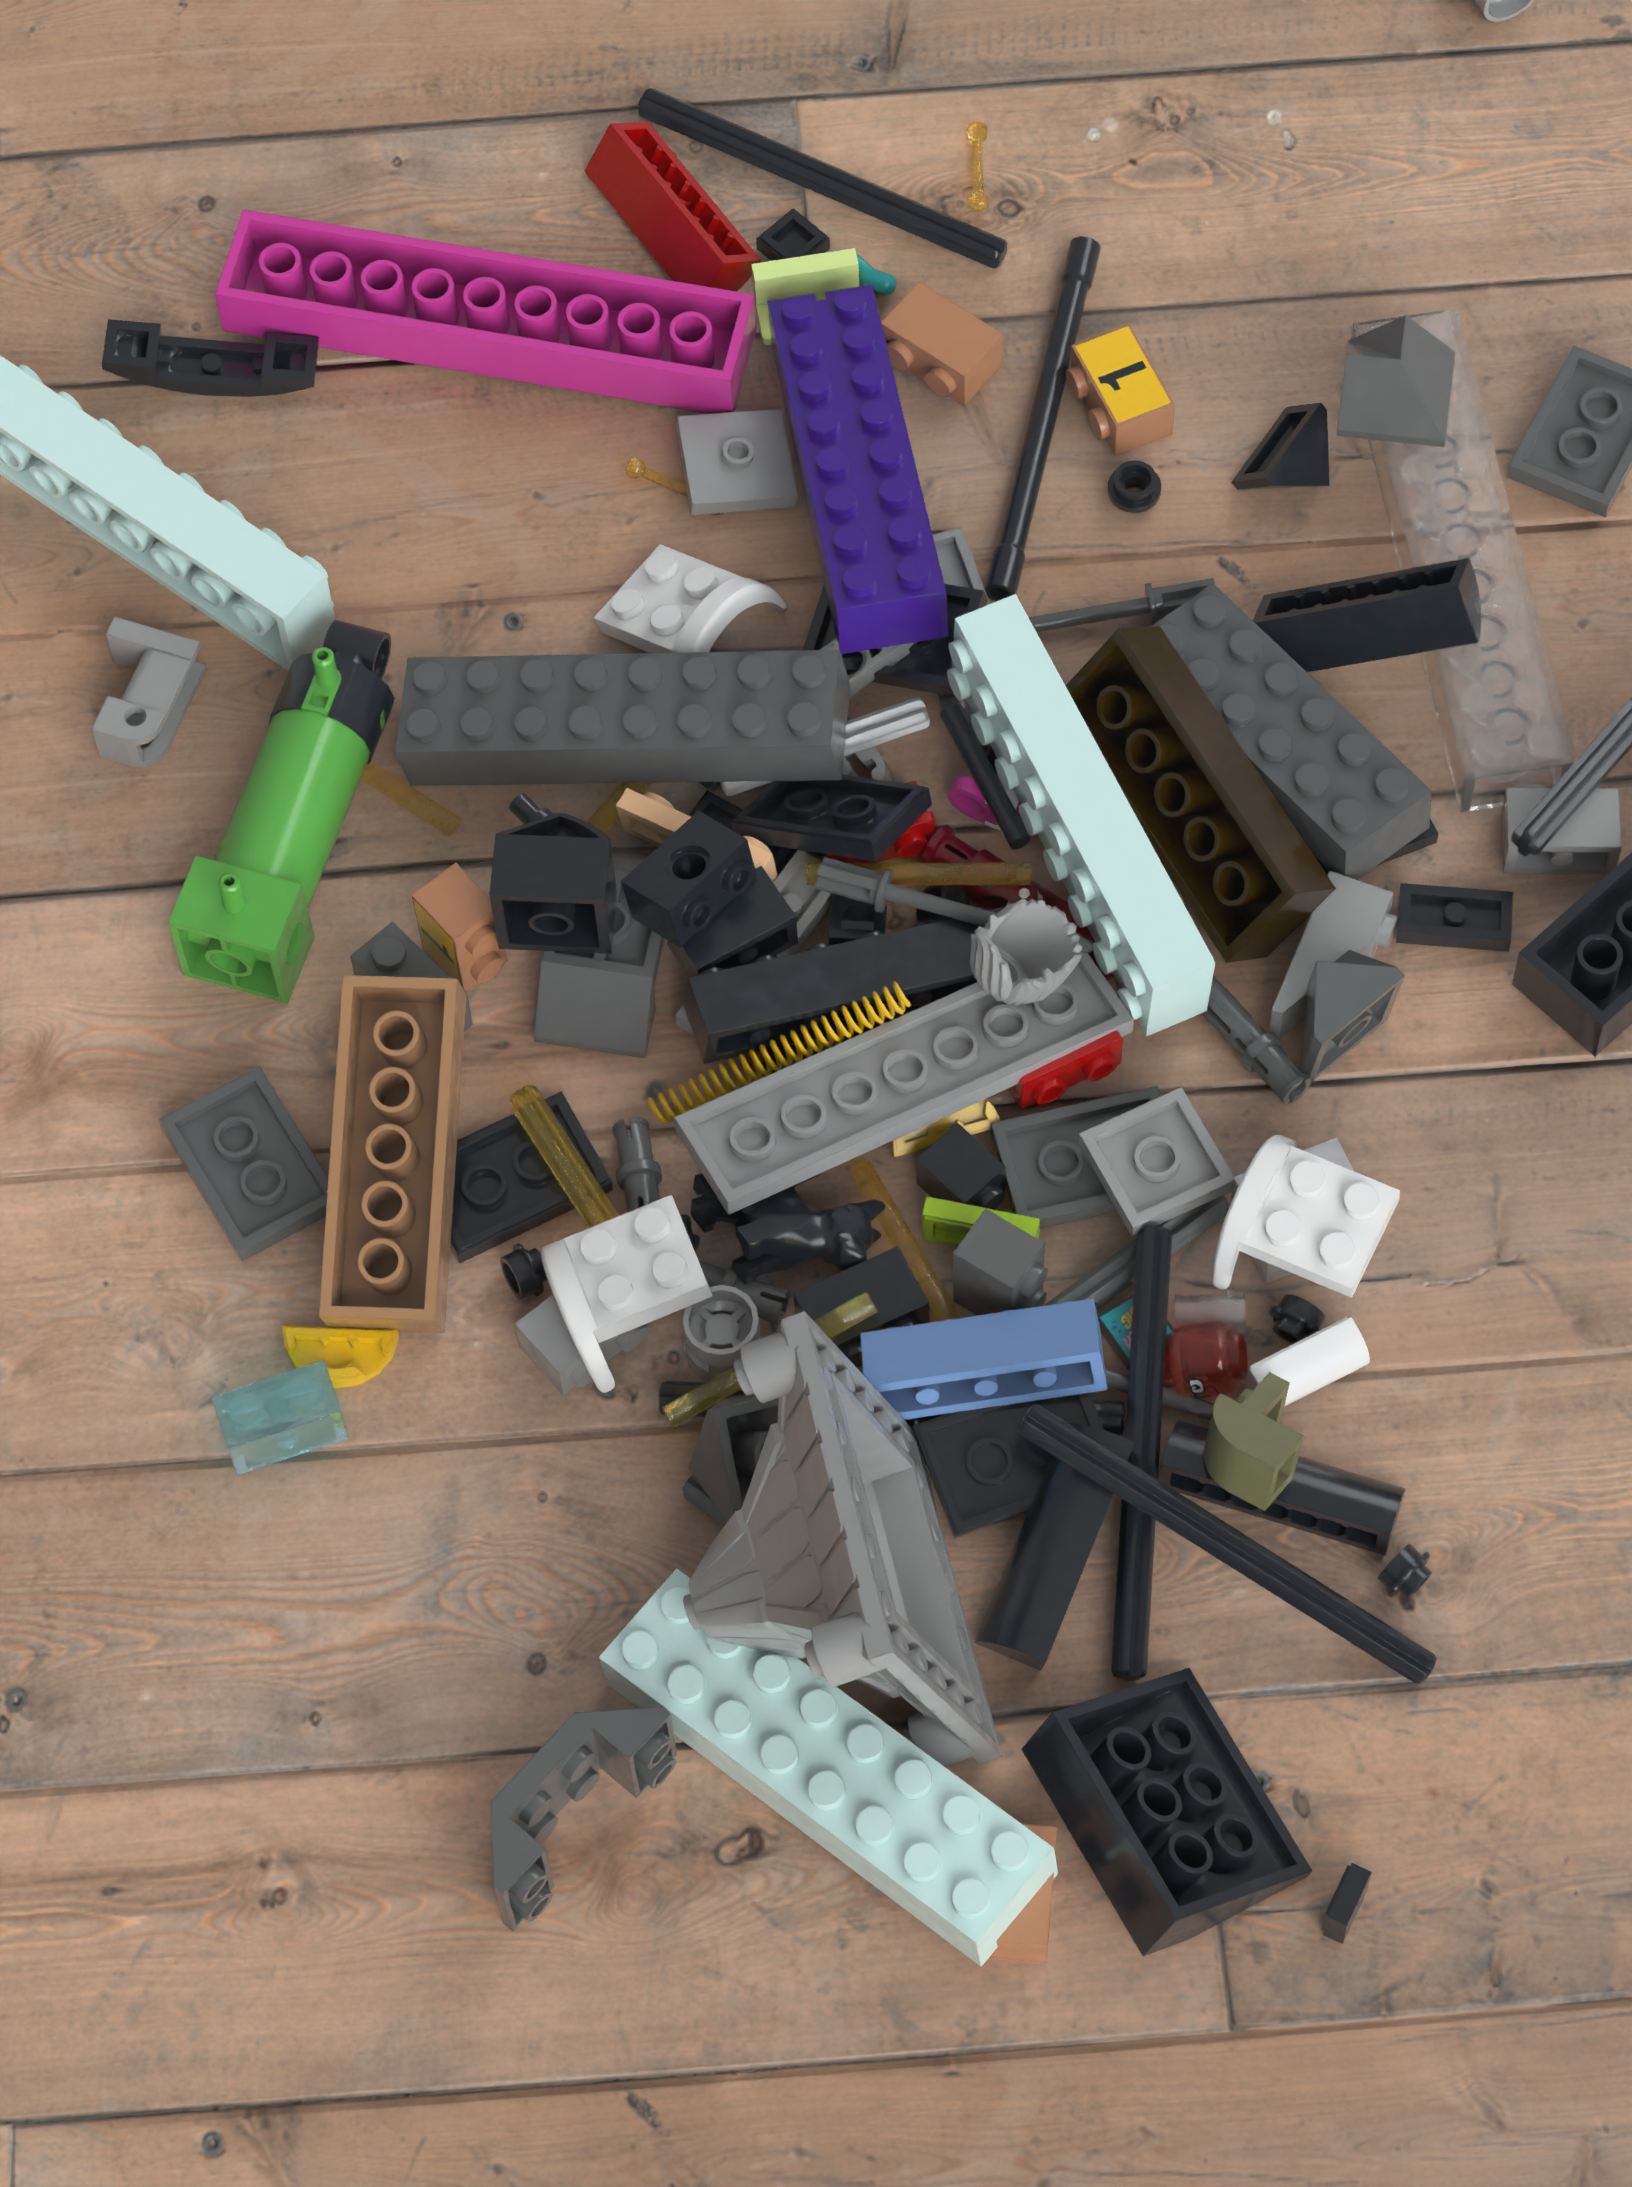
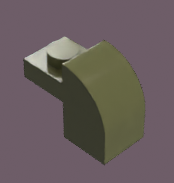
[1203,1372,1304,1511]

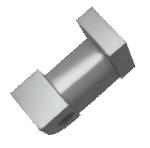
[92,616,207,768]

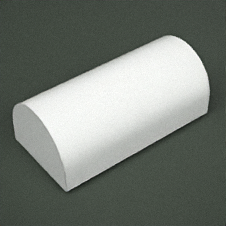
[1242,1317,1370,1407]

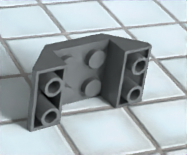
[534,847,665,1058]
[491,1707,677,1931]

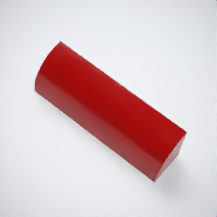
[585,121,761,292]

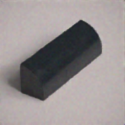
[1253,558,1481,672]
[1159,1420,1406,1556]
[974,1423,1135,1671]

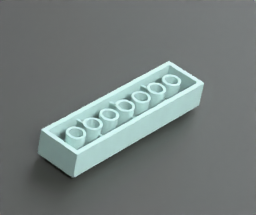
[0,355,336,671]
[947,594,1215,1037]
[599,1568,1058,1967]

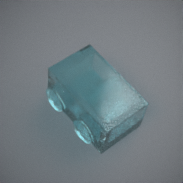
[211,1360,349,1475]

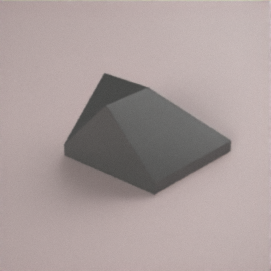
[1337,315,1455,447]
[1299,950,1405,1083]
[689,1394,779,1522]

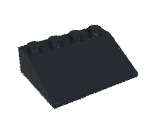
[1021,1668,1312,1956]

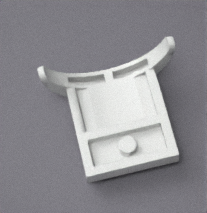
[594,544,787,653]
[1212,1135,1400,1298]
[541,1195,713,1393]

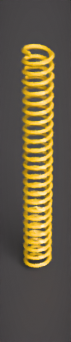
[647,981,911,1125]

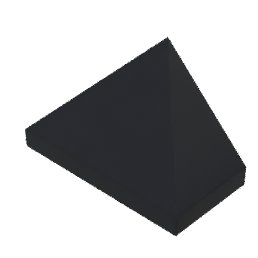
[1231,402,1330,490]

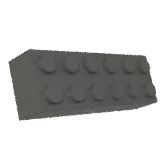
[1152,584,1432,880]

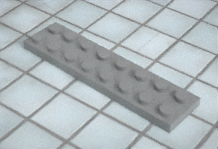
[674,952,1134,1215]

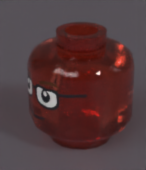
[1164,1320,1249,1398]

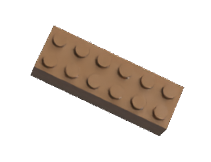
[319,975,467,1333]

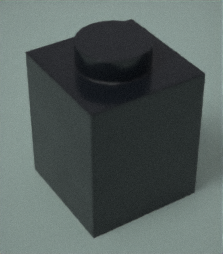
[916,1123,1006,1210]

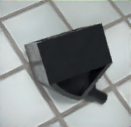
[489,793,617,954]

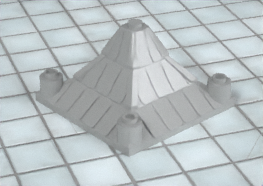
[683,1311,1003,1767]

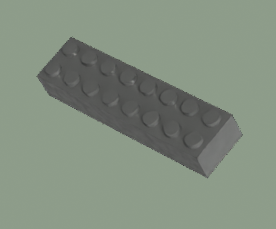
[395,650,850,786]

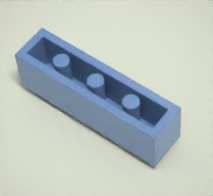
[861,1298,1108,1420]

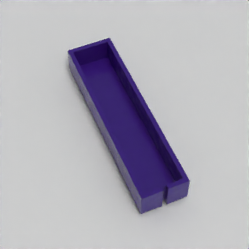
[768,285,949,654]

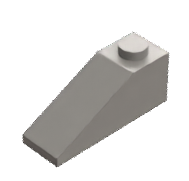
[1269,871,1398,1039]

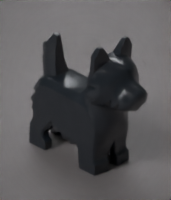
[690,1173,886,1284]

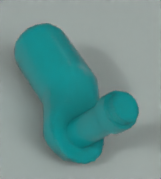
[856,254,897,295]

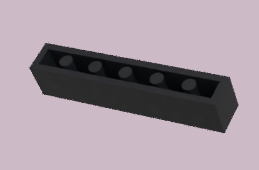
[684,906,1006,1064]

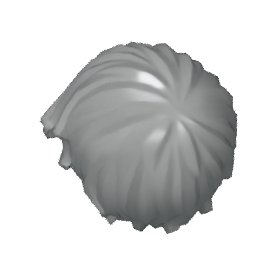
[970,898,1082,1006]

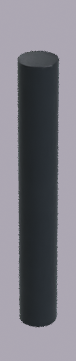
[940,704,1031,850]

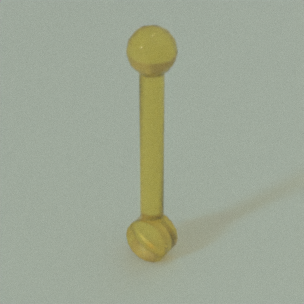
[967,121,989,211]
[625,458,723,515]

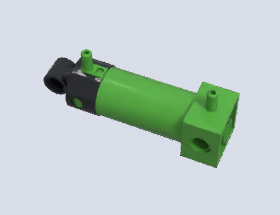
[168,620,395,1003]

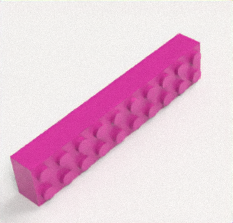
[215,209,756,414]

